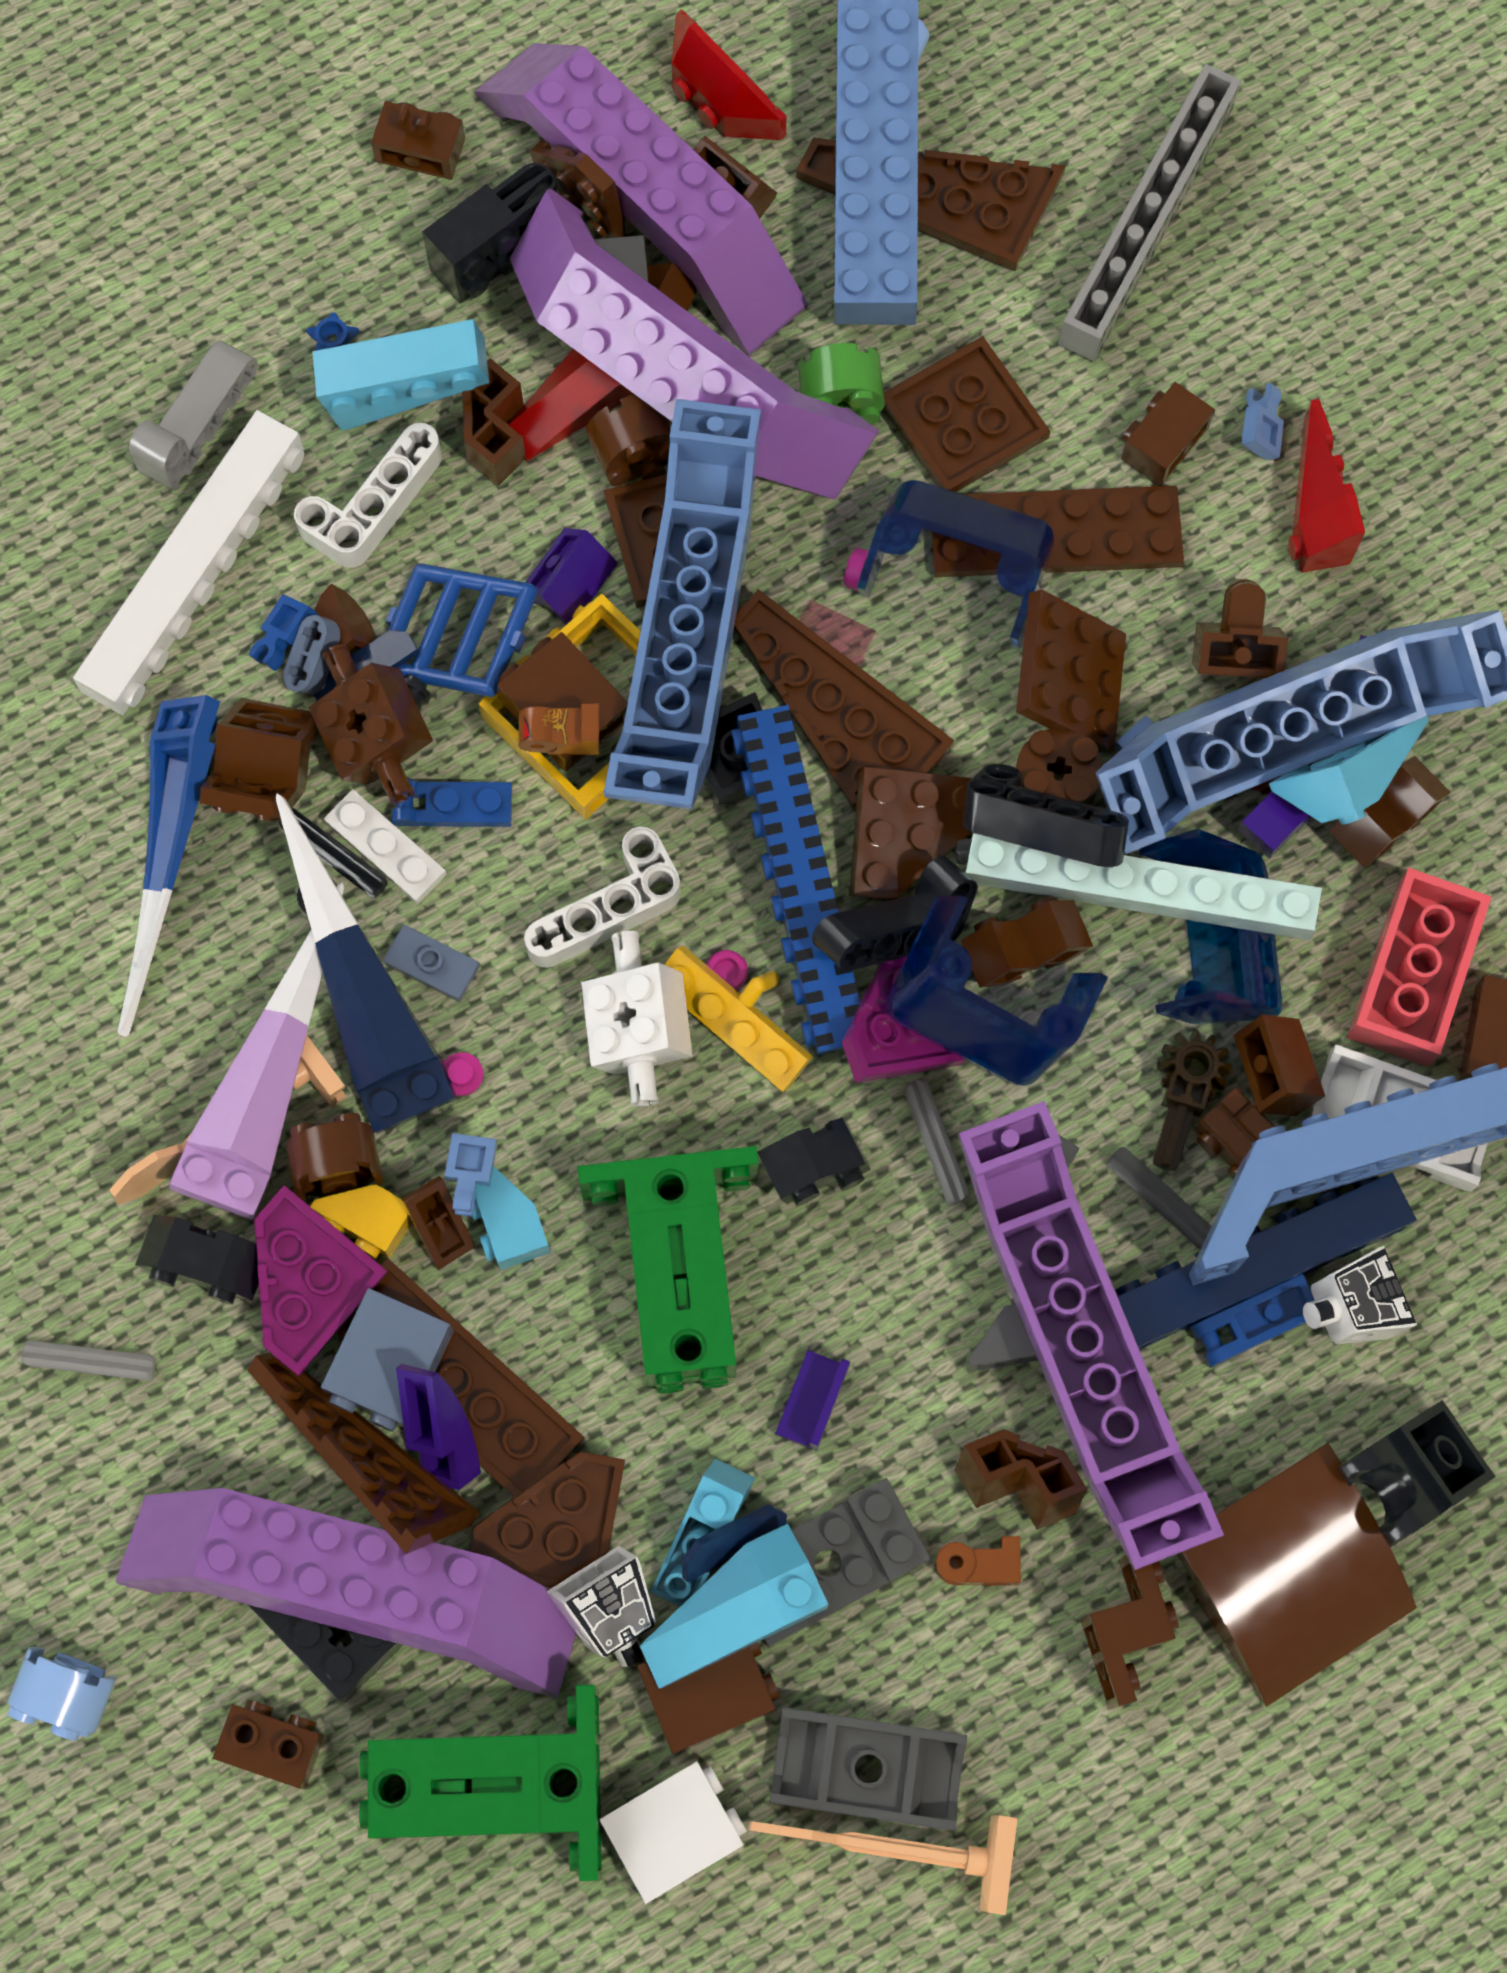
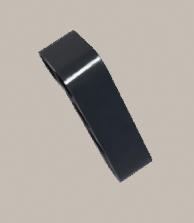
[962,764,1129,867]
[812,856,978,971]

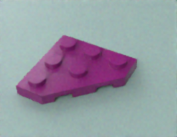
[842,950,970,1083]
[254,1185,387,1376]

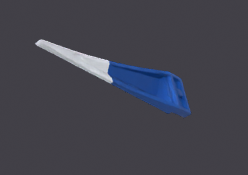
[118,695,220,1037]

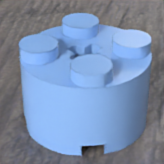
[7,1647,117,1741]

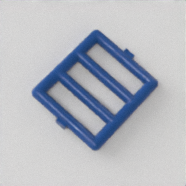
[385,563,537,697]

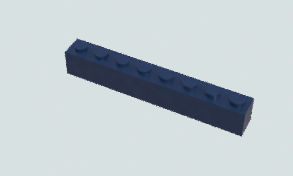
[1115,1172,1417,1350]

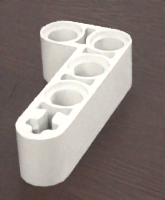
[294,423,442,568]
[524,826,681,968]

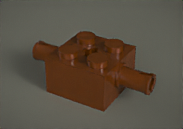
[308,644,433,804]

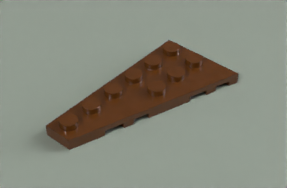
[796,138,1066,271]

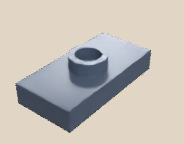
[383,924,480,1003]

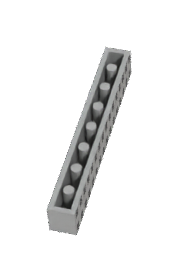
[1058,64,1242,362]

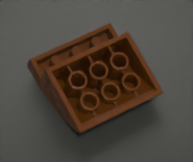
[1177,1443,1417,1707]

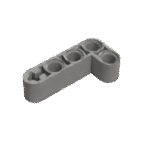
[129,340,258,491]

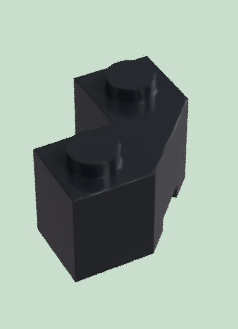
[757,1117,871,1206]
[135,1215,259,1305]

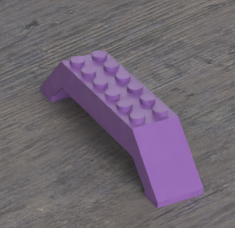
[475,43,807,356]
[509,189,880,499]
[959,1101,1224,1570]
[116,1488,576,1699]

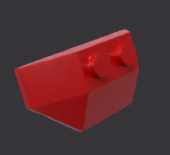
[671,9,787,140]

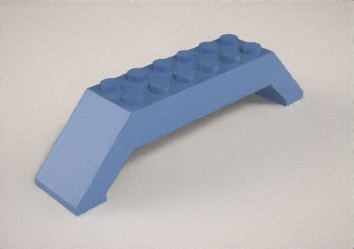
[604,399,761,809]
[1095,610,1507,854]
[1189,1063,1507,1285]

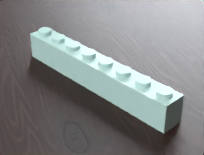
[966,833,1322,941]

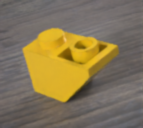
[310,1184,413,1259]

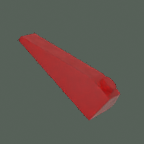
[508,349,634,462]
[1288,399,1365,573]

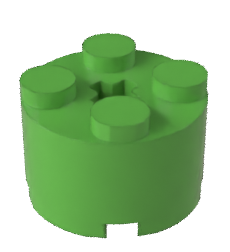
[798,343,885,424]

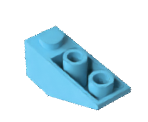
[473,1167,551,1270]
[651,1458,755,1606]

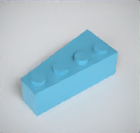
[312,319,489,430]

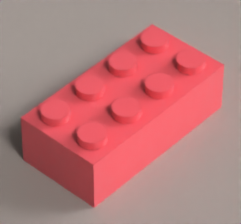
[1346,868,1492,1067]

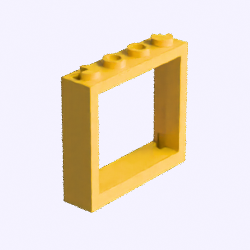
[478,593,641,820]

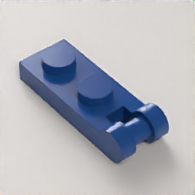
[391,779,512,827]
[1190,1274,1314,1368]

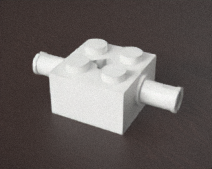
[581,931,693,1107]

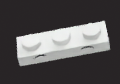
[323,789,447,905]

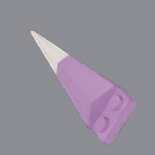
[169,882,344,1220]

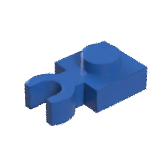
[249,594,318,671]

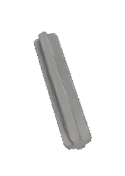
[905,1079,969,1205]
[22,1340,156,1381]

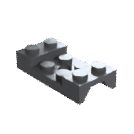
[764,1478,931,1648]
[769,1707,967,1831]

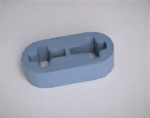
[283,615,340,696]

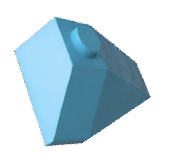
[1269,716,1429,825]
[640,1524,829,1689]

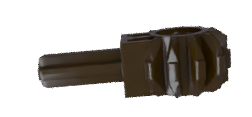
[1153,1029,1233,1171]

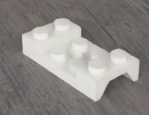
[1308,1045,1488,1193]

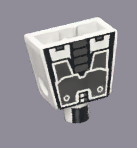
[1303,1246,1417,1344]
[546,1546,656,1667]

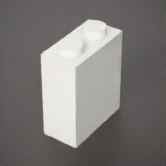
[599,1761,747,1904]

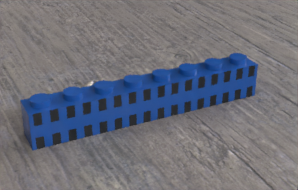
[731,705,861,1056]

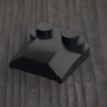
[703,692,763,806]

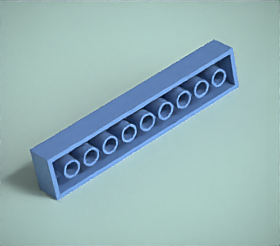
[834,0,919,325]

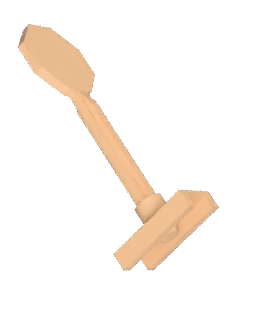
[109,1035,347,1205]
[747,1815,1018,1915]

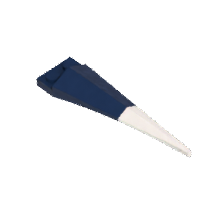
[276,794,458,1134]

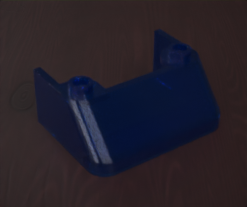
[857,480,1054,647]
[1139,829,1282,1024]
[887,895,1108,1086]

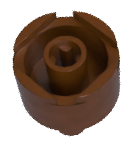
[586,394,672,486]
[1016,729,1102,805]
[286,1113,384,1204]

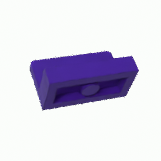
[525,528,617,625]
[775,1350,850,1452]

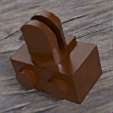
[1192,578,1288,678]

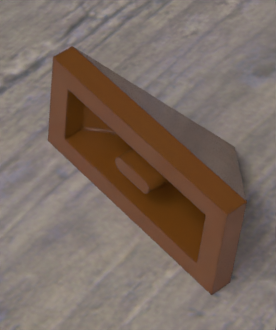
[401,1176,476,1270]

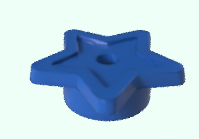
[306,312,359,351]

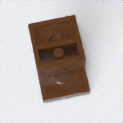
[200,698,319,821]
[1080,1555,1179,1710]

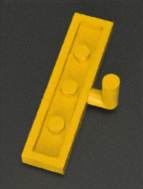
[665,945,813,1092]

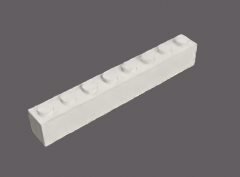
[73,410,304,716]

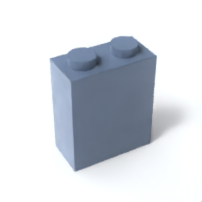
[321,1288,454,1432]

